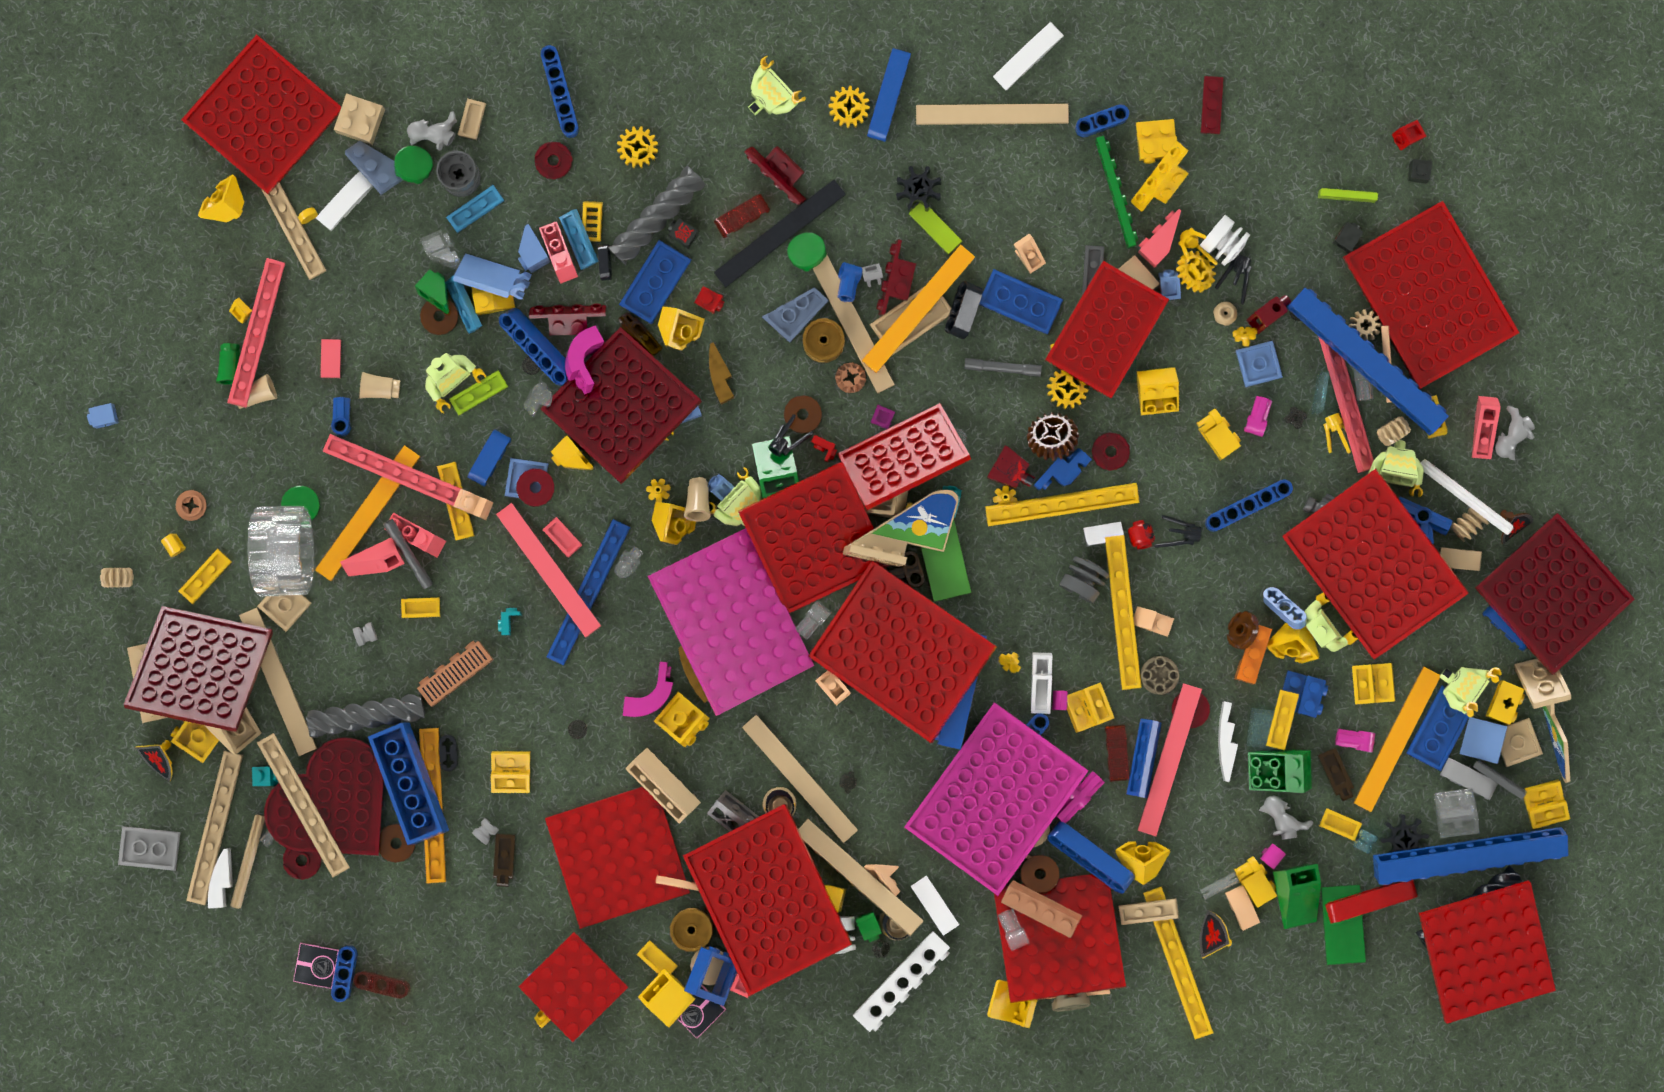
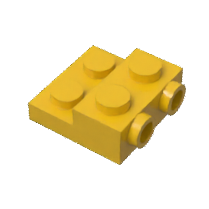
[1136,119,1177,164]
[654,692,710,747]
[170,721,219,763]

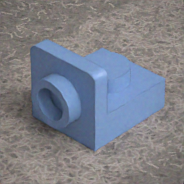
[1158,269,1181,300]
[708,474,734,501]

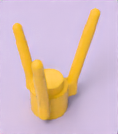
[1178,228,1218,265]
[1323,413,1351,454]

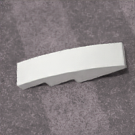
[993,22,1064,90]
[316,171,373,231]
[1218,701,1238,782]

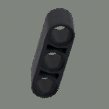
[945,281,983,339]

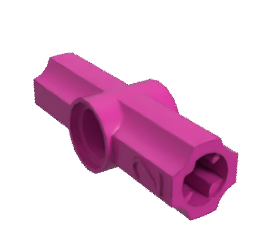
[1056,771,1105,823]

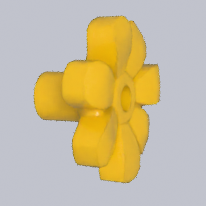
[1232,327,1257,346]
[646,479,671,502]
[993,486,1017,504]
[998,652,1021,673]

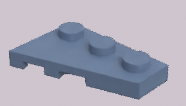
[345,141,403,195]
[762,287,829,343]

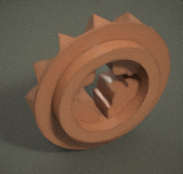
[835,362,866,393]
[176,490,207,521]

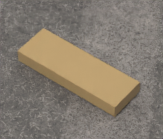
[1119,898,1179,925]

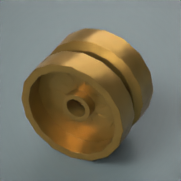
[803,318,844,363]
[670,908,713,951]

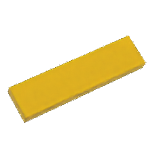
[437,462,474,541]

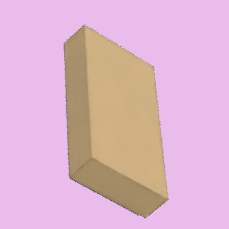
[458,98,486,140]

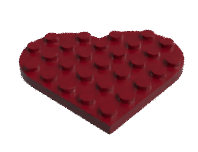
[264,738,384,856]

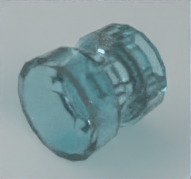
[1353,829,1378,855]

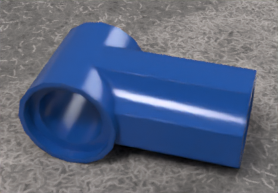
[837,262,862,302]
[331,397,351,437]

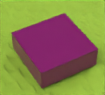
[870,405,895,429]

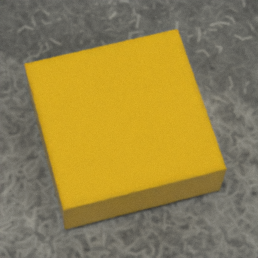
[229,298,252,324]

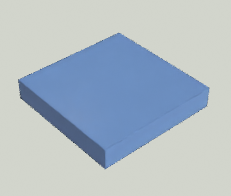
[1236,341,1283,387]
[505,458,549,498]
[1460,717,1508,764]

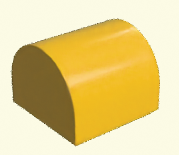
[161,534,186,558]

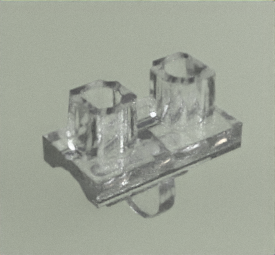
[615,546,643,578]

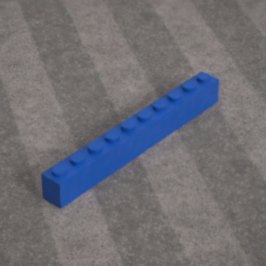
[1286,288,1449,436]
[1373,827,1568,885]

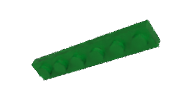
[1095,136,1138,249]

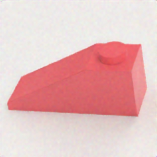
[1472,396,1501,459]

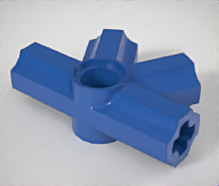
[1399,497,1453,544]

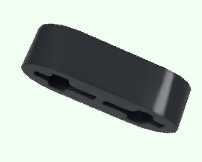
[598,244,612,281]
[439,735,458,771]

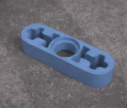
[1263,587,1306,629]

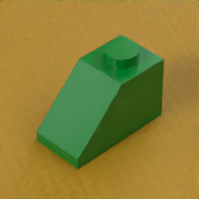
[415,269,450,314]
[855,911,882,942]

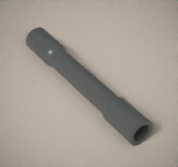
[964,358,1042,377]
[383,519,433,589]

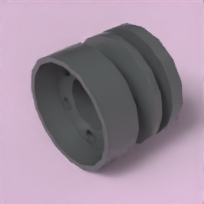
[436,150,481,197]
[1059,556,1109,604]

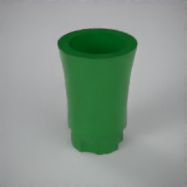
[216,343,241,385]

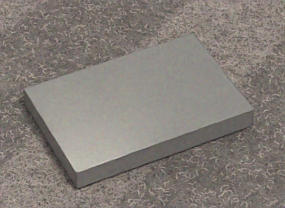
[118,826,181,871]

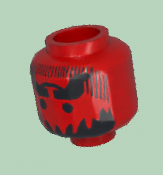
[1128,520,1155,550]

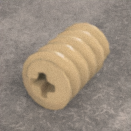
[1451,508,1489,542]

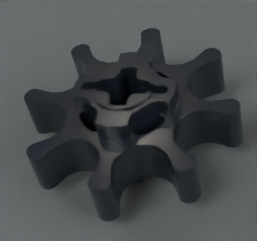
[896,166,942,212]
[1379,813,1429,853]

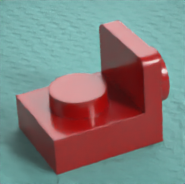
[1392,120,1426,151]
[694,286,725,314]
[811,435,837,463]

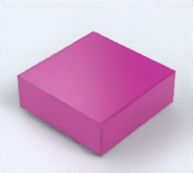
[1052,691,1068,710]

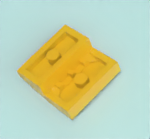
[1352,663,1396,704]
[1067,682,1114,733]
[491,751,530,793]
[1524,779,1570,829]

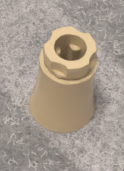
[360,372,401,399]
[238,374,277,409]
[684,477,711,522]

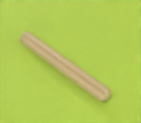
[230,814,265,909]

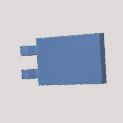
[453,253,532,299]

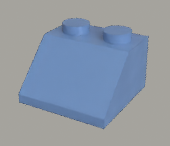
[518,224,551,273]

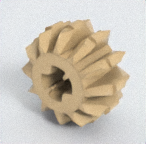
[1348,309,1381,341]
[1377,417,1411,446]
[100,568,134,587]

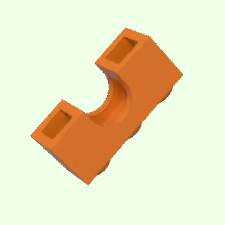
[1234,625,1272,685]

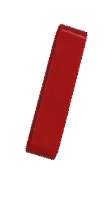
[1325,879,1418,923]

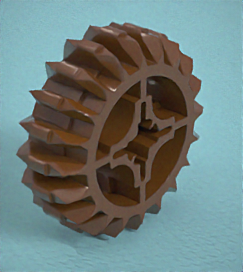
[1027,412,1079,461]

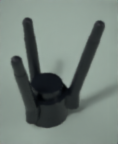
[1215,255,1252,305]
[768,414,814,457]
[1154,515,1201,548]

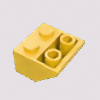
[1137,367,1179,415]
[638,969,695,1027]

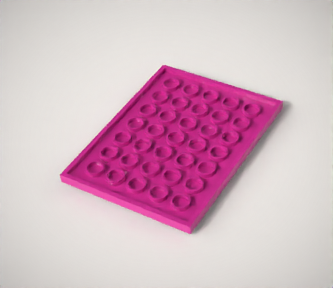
[648,528,814,716]
[904,702,1089,896]

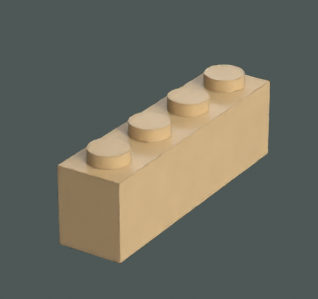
[626,748,701,824]

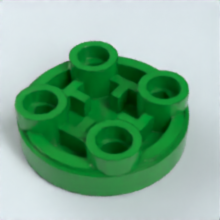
[394,146,433,184]
[787,233,827,272]
[281,486,320,524]

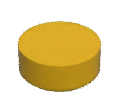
[298,207,318,224]

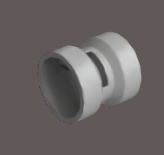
[353,622,378,646]
[472,818,499,845]

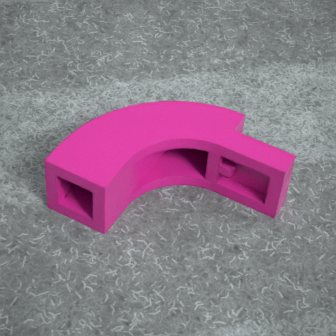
[565,325,604,394]
[623,662,674,717]

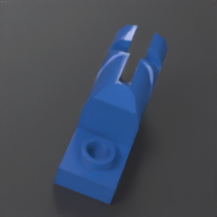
[1034,448,1092,491]

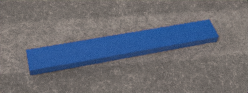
[547,519,631,665]

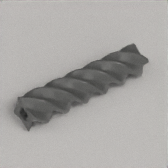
[608,165,706,266]
[306,694,425,738]

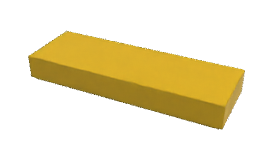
[179,549,232,604]
[1266,690,1299,750]

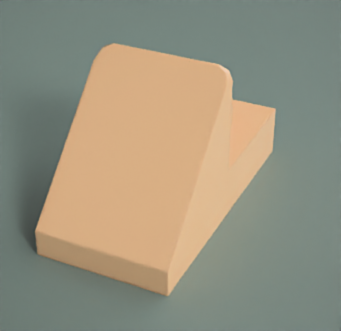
[1014,234,1046,274]
[453,489,493,520]
[1134,606,1174,637]
[816,670,851,706]
[864,864,900,896]

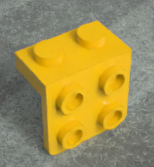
[987,980,1038,1028]

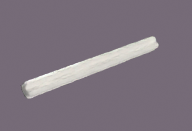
[1421,459,1513,535]

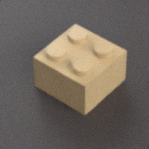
[334,94,385,145]

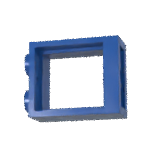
[684,946,737,1006]

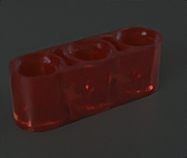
[714,194,771,238]
[1105,725,1129,782]
[353,971,410,999]

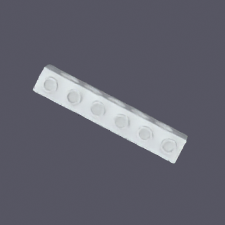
[853,931,950,1032]

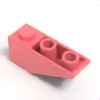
[1138,209,1181,268]
[539,221,578,284]
[384,513,446,558]
[340,538,405,576]

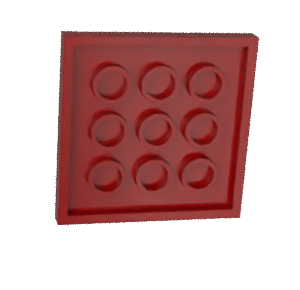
[518,932,628,1042]

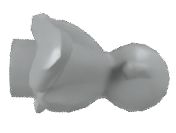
[407,111,457,151]
[1495,406,1535,460]
[1259,795,1313,840]

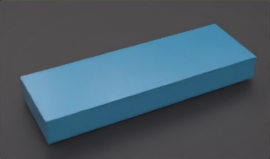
[446,185,504,233]
[559,209,599,270]
[445,276,482,334]

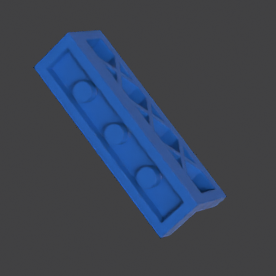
[1126,719,1161,798]

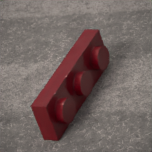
[1200,76,1223,135]

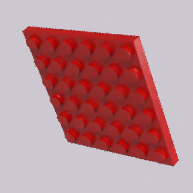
[181,34,341,195]
[738,462,890,613]
[545,787,690,929]
[994,874,1126,1003]
[1419,881,1556,1024]

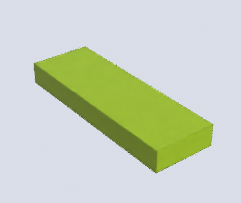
[1318,188,1378,203]
[909,203,962,255]
[449,370,508,416]

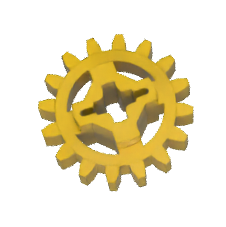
[829,86,870,128]
[617,126,658,168]
[1176,251,1216,292]
[1047,370,1088,410]

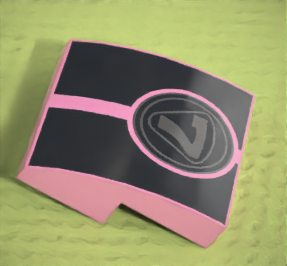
[293,943,339,989]
[678,985,726,1038]

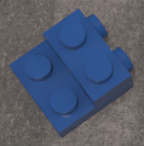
[1282,671,1328,718]

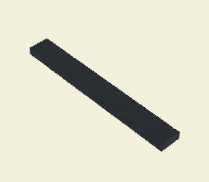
[714,180,846,288]

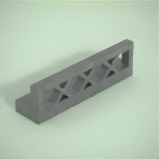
[707,790,759,832]

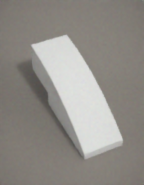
[1031,652,1052,714]
[208,848,233,908]
[911,876,959,936]

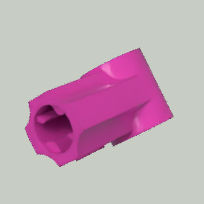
[1244,396,1272,437]
[1335,729,1376,753]
[1260,843,1286,869]

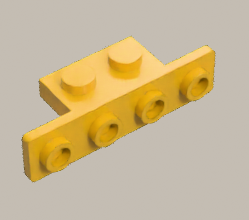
[1131,141,1189,211]

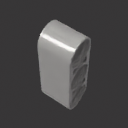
[1440,758,1498,800]

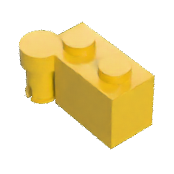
[1197,408,1241,461]
[1234,856,1277,908]

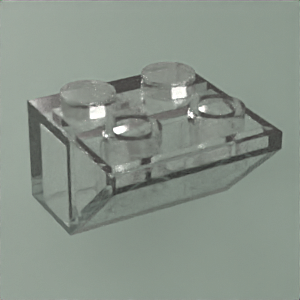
[420,230,461,271]
[1434,788,1479,838]

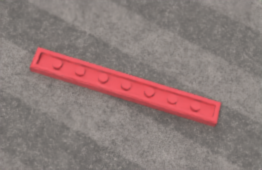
[227,258,285,408]
[1318,336,1374,473]
[323,434,471,506]
[496,503,601,637]
[1138,683,1202,836]

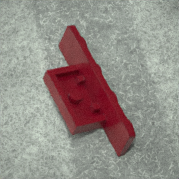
[744,146,806,205]
[876,239,916,316]
[529,303,606,336]

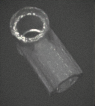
[1351,367,1374,401]
[795,600,832,640]
[998,909,1029,951]

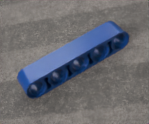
[541,45,579,138]
[867,48,911,142]
[499,308,568,385]
[1205,480,1293,532]
[1047,821,1135,894]

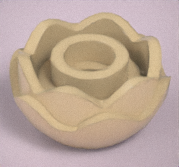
[1213,302,1237,326]

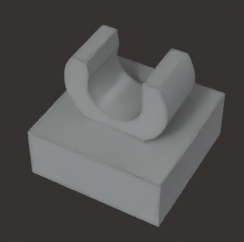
[862,263,883,287]

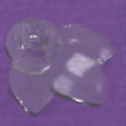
[523,382,552,417]

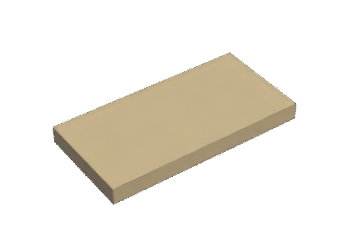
[870,287,951,356]

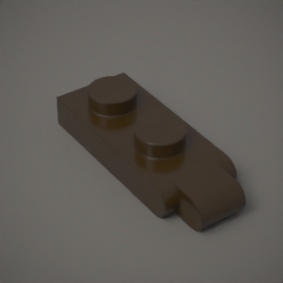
[618,312,663,356]
[1317,748,1354,801]
[493,834,516,887]

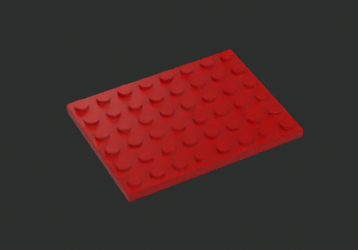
[1343,201,1519,389]
[1282,468,1469,660]
[808,561,997,743]
[683,804,853,996]

